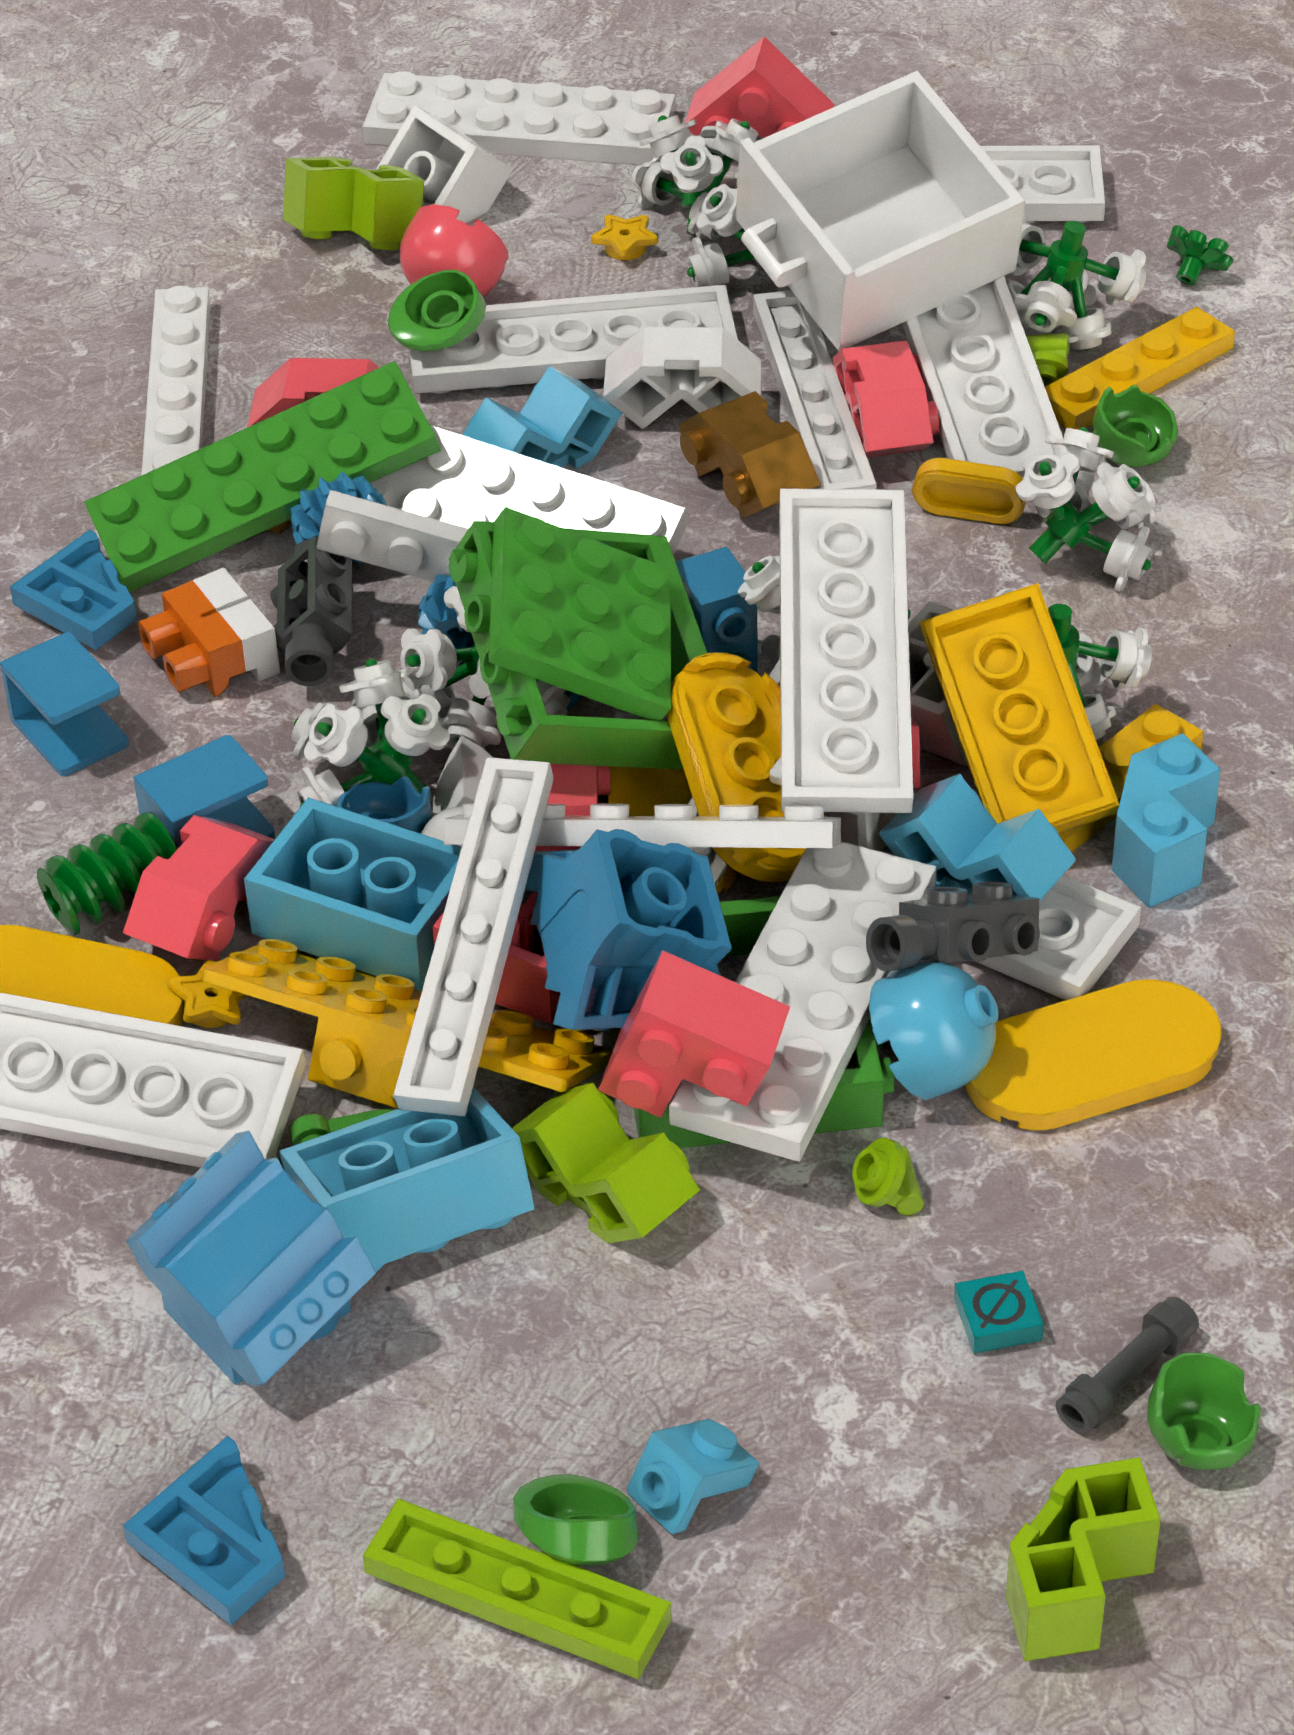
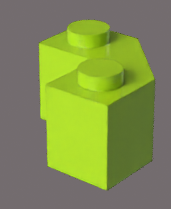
[283,157,424,250]
[512,1082,700,1244]
[1005,1457,1161,1662]

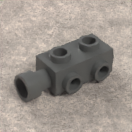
[270,535,353,686]
[866,882,1040,972]

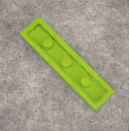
[362,1498,672,1680]

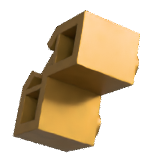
[678,391,821,519]

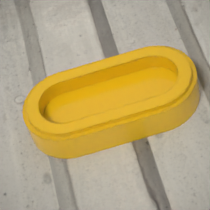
[912,458,1026,524]

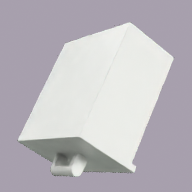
[736,71,1025,351]

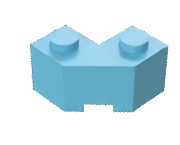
[462,366,623,469]
[1112,733,1221,908]
[879,774,1076,902]

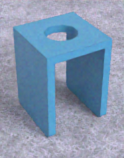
[0,631,129,776]
[133,735,275,849]

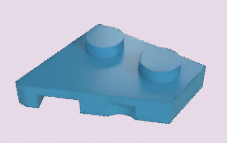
[10,530,137,650]
[123,1436,286,1625]

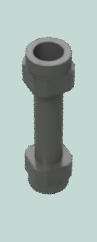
[1056,1297,1199,1434]

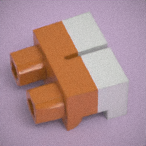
[138,567,280,697]

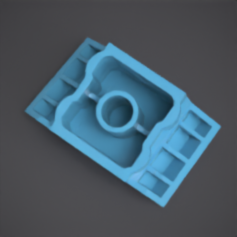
[525,829,732,1031]
[126,1131,376,1385]

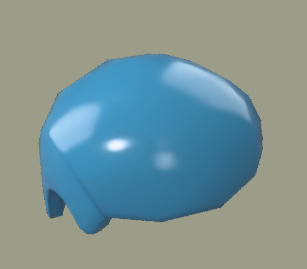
[337,776,431,834]

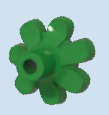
[1167,225,1234,285]

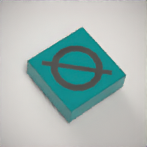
[954,1270,1044,1354]

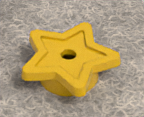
[591,214,659,260]
[168,960,248,1028]

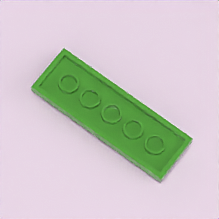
[84,361,441,593]

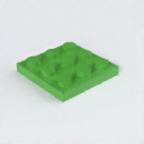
[489,507,671,720]

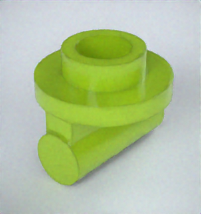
[1026,333,1070,387]
[852,1138,924,1216]

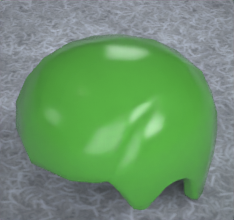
[1092,385,1178,467]
[1147,1353,1261,1471]

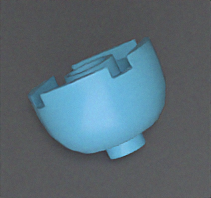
[869,960,998,1100]

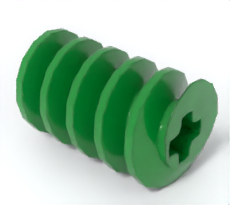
[37,812,177,936]

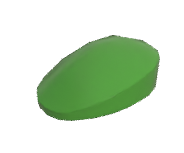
[388,270,486,352]
[513,1474,639,1566]

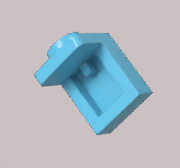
[627,1418,760,1534]

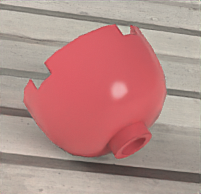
[400,204,509,298]

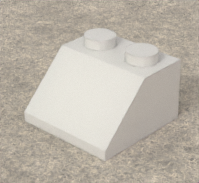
[376,105,514,223]

